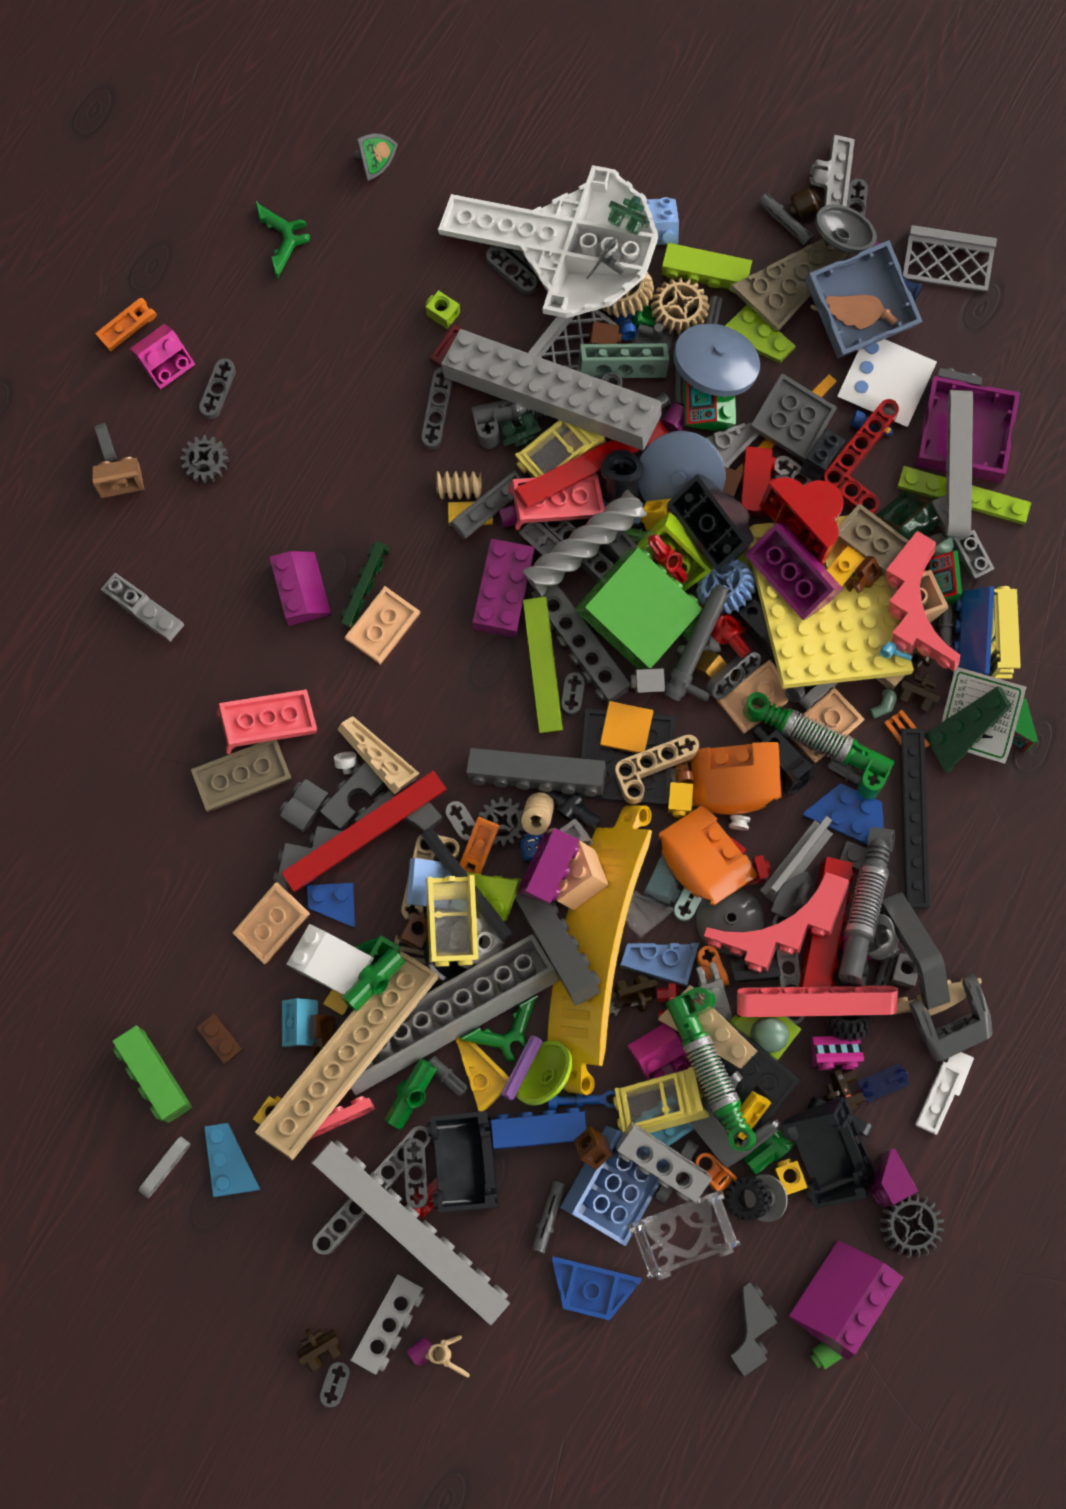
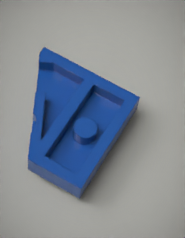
[307,883,356,928]

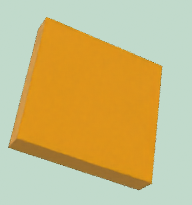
[600,701,654,754]

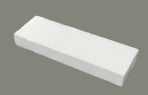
[915,1061,965,1135]

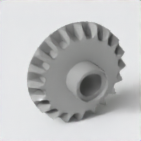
[450,911,506,970]

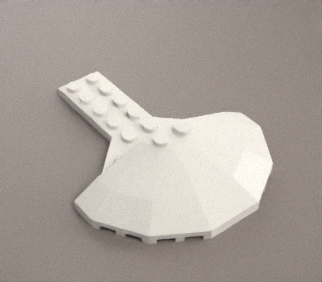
[438,165,658,318]

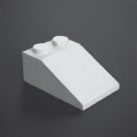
[287,924,374,995]

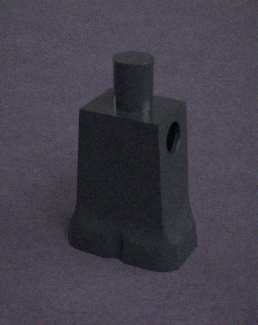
[738,599,775,663]
[752,724,815,794]

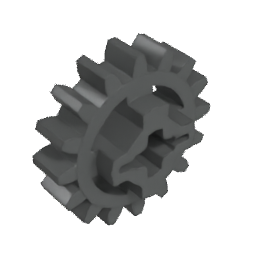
[180,435,229,484]
[479,797,526,847]

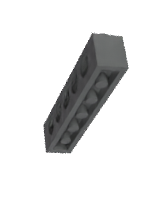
[531,585,631,705]

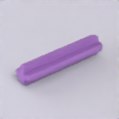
[502,1036,542,1100]

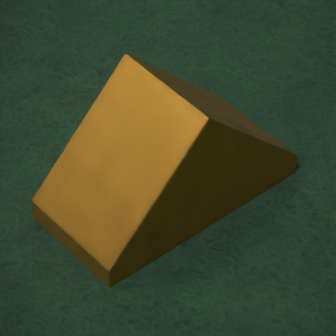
[694,650,735,687]

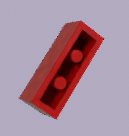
[740,446,776,519]

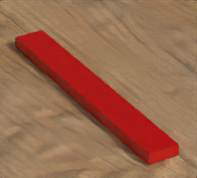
[514,419,669,509]
[281,771,447,893]

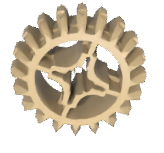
[601,272,654,318]
[651,277,709,336]

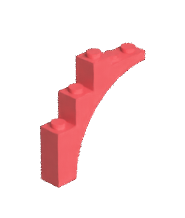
[885,531,960,672]
[704,872,849,973]

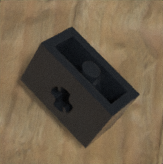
[800,429,846,481]

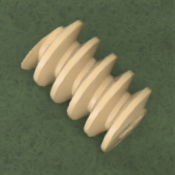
[436,471,482,499]
[521,792,554,835]

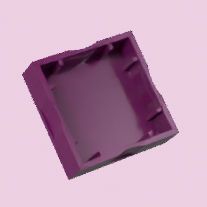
[915,376,1020,483]

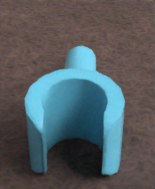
[879,642,912,660]

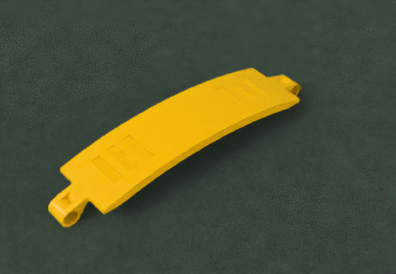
[547,805,652,1095]

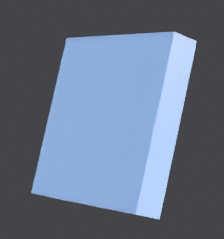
[406,858,451,909]

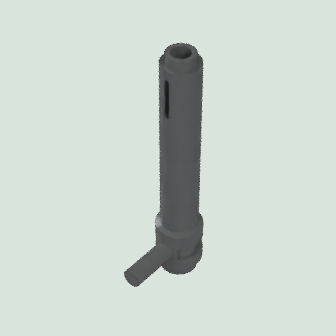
[664,584,729,701]

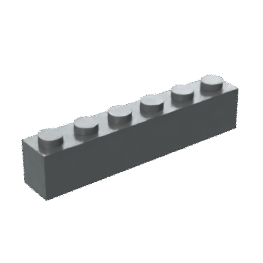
[466,748,607,796]
[514,886,600,1006]

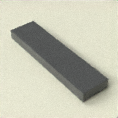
[449,470,522,540]

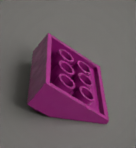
[788,1240,904,1360]

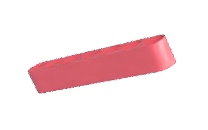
[737,986,898,1017]

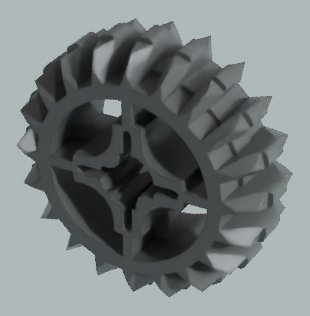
[880,1193,944,1258]

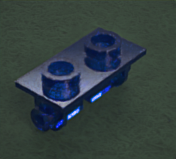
[857,1063,909,1103]

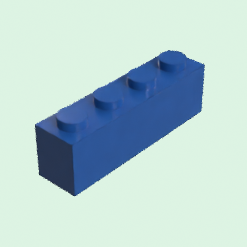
[491,1108,586,1150]

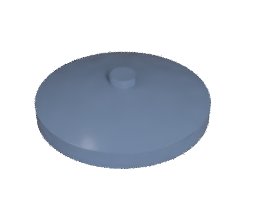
[673,324,760,397]
[638,431,726,501]

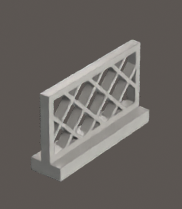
[902,225,997,292]
[528,309,618,371]
[760,816,833,902]

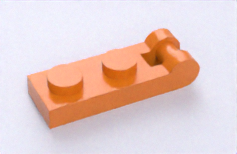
[95,298,157,352]
[460,817,500,874]

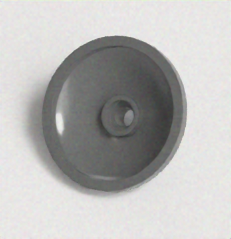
[815,204,877,254]
[696,888,764,955]

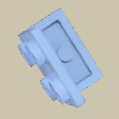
[647,197,679,245]

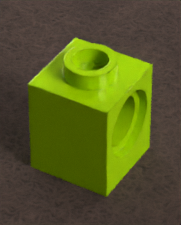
[425,290,460,329]

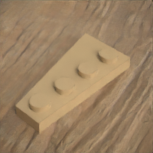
[338,716,420,794]
[658,985,757,1068]

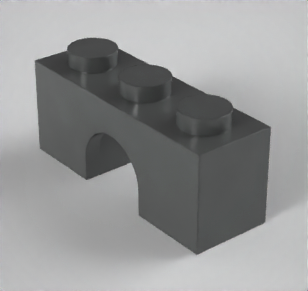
[320,761,386,831]

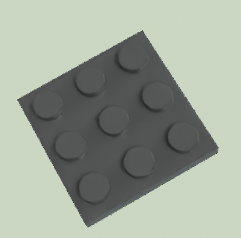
[749,373,837,462]

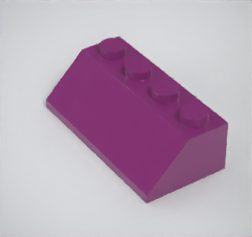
[745,523,843,620]

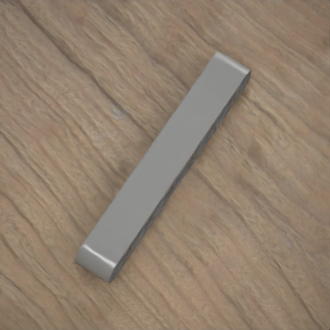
[945,390,973,537]
[313,1126,432,1255]

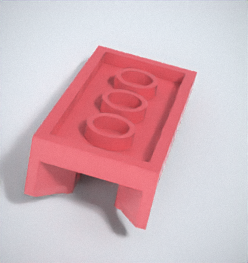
[508,474,605,530]
[217,689,317,754]
[309,1096,376,1140]

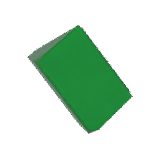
[631,305,656,328]

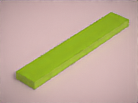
[523,597,563,733]

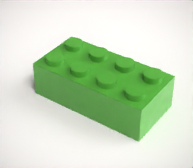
[113,1025,193,1123]

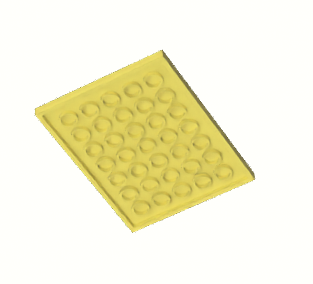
[747,516,914,689]

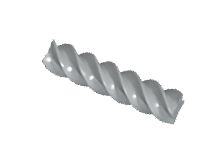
[522,489,647,596]

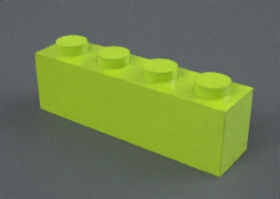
[661,243,752,293]

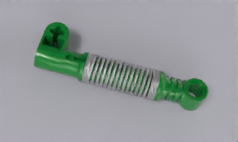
[743,692,895,799]
[666,987,756,1151]

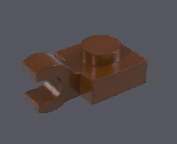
[845,556,883,593]
[310,1014,334,1056]

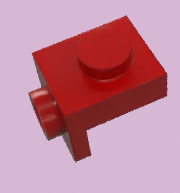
[745,855,771,886]

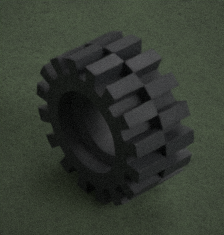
[827,1015,870,1041]
[725,1176,772,1221]

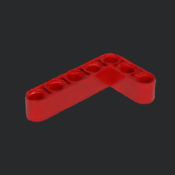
[823,399,899,515]

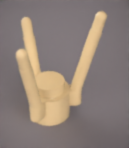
[425,1335,470,1378]

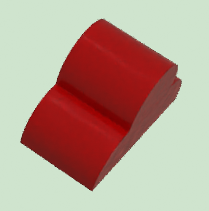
[759,477,844,565]

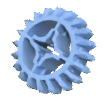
[696,560,756,616]

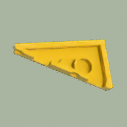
[456,1034,509,1112]

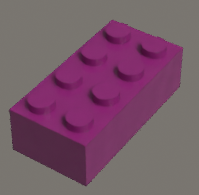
[473,538,535,638]

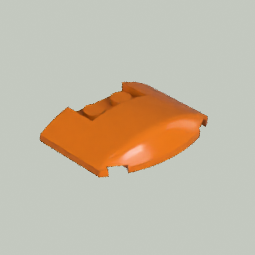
[691,742,781,815]
[658,805,757,906]

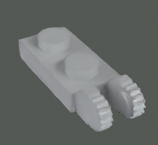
[696,962,733,1021]

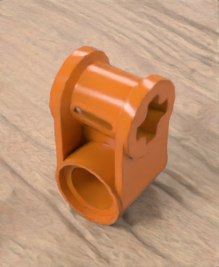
[696,946,729,986]
[693,1153,737,1196]

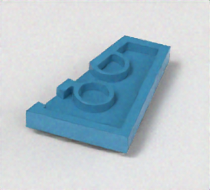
[205,1123,261,1197]

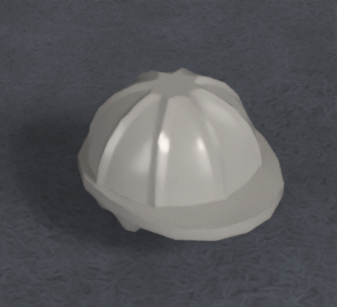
[867,914,899,960]

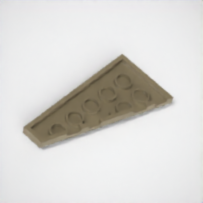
[729,238,849,332]

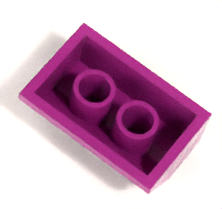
[270,551,331,626]
[517,828,579,904]
[871,1148,918,1207]

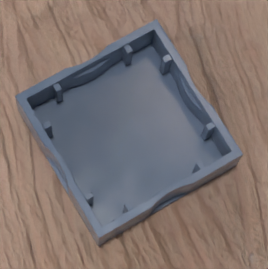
[804,240,923,359]

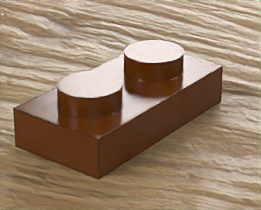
[196,1014,243,1065]

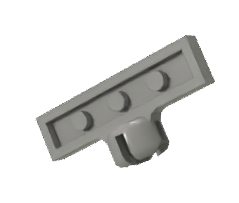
[809,135,855,207]

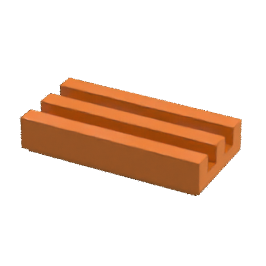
[884,710,930,749]

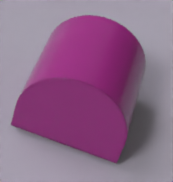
[661,403,685,431]
[499,505,518,528]
[406,1336,433,1366]

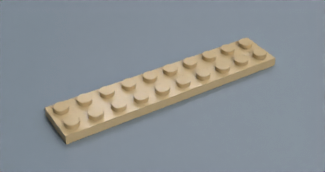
[255,951,439,1161]

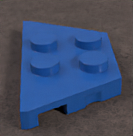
[802,783,884,846]
[552,1256,642,1320]

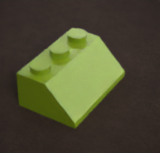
[635,512,713,591]

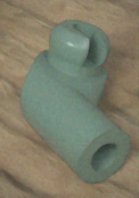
[869,689,897,719]

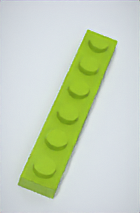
[897,466,1031,525]

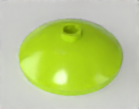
[516,1040,572,1105]

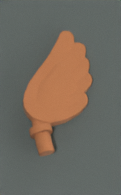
[825,295,898,330]

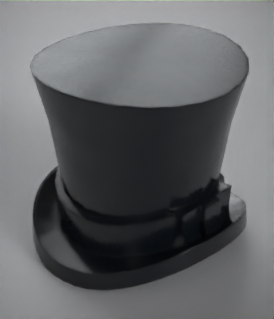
[601,450,643,504]

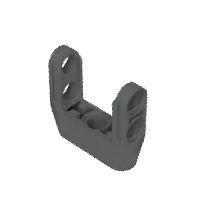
[909,973,993,1061]
[689,1071,782,1168]

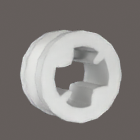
[729,815,750,831]

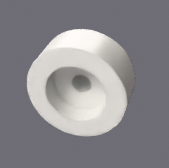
[334,752,357,774]

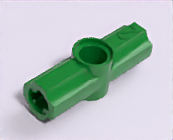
[341,948,406,1012]
[384,1059,438,1130]
[743,1130,796,1175]

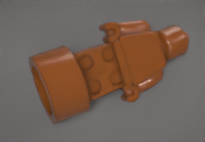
[671,746,695,784]

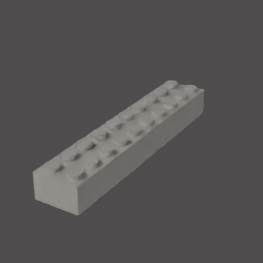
[441,329,661,451]
[351,934,559,1096]
[311,1140,510,1325]

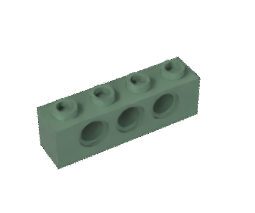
[578,343,669,378]

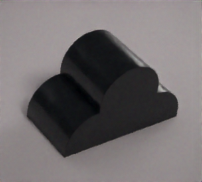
[667,474,754,572]

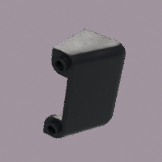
[781,1097,875,1209]
[427,1111,499,1213]

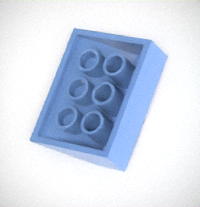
[560,1125,668,1246]

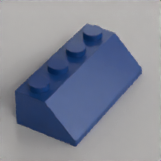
[951,587,994,675]

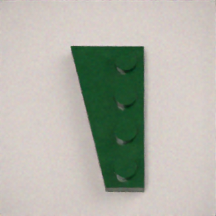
[341,541,392,627]
[925,686,1011,773]

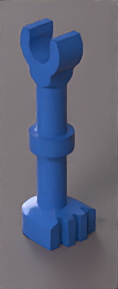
[547,1090,615,1110]

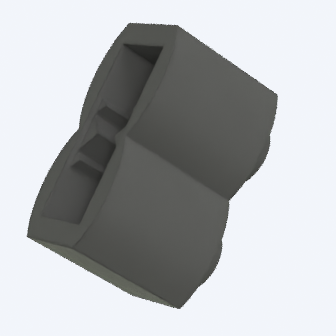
[279,779,329,834]

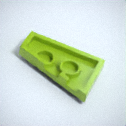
[725,305,795,364]
[462,872,522,921]

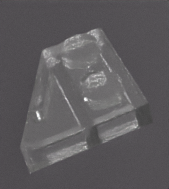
[625,890,674,938]

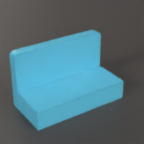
[282,998,318,1047]

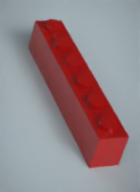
[798,857,855,987]

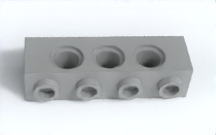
[616,1122,712,1202]
[351,1274,425,1375]

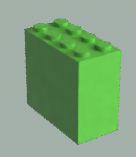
[574,547,702,670]

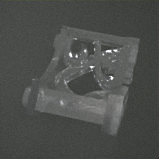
[628,1190,741,1280]

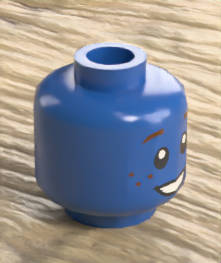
[520,833,543,863]

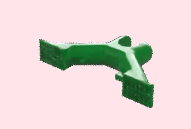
[255,201,310,280]
[459,995,538,1062]

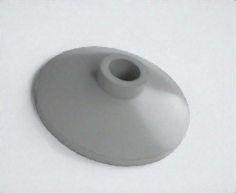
[744,1174,787,1222]

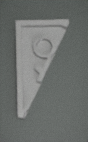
[706,422,759,468]

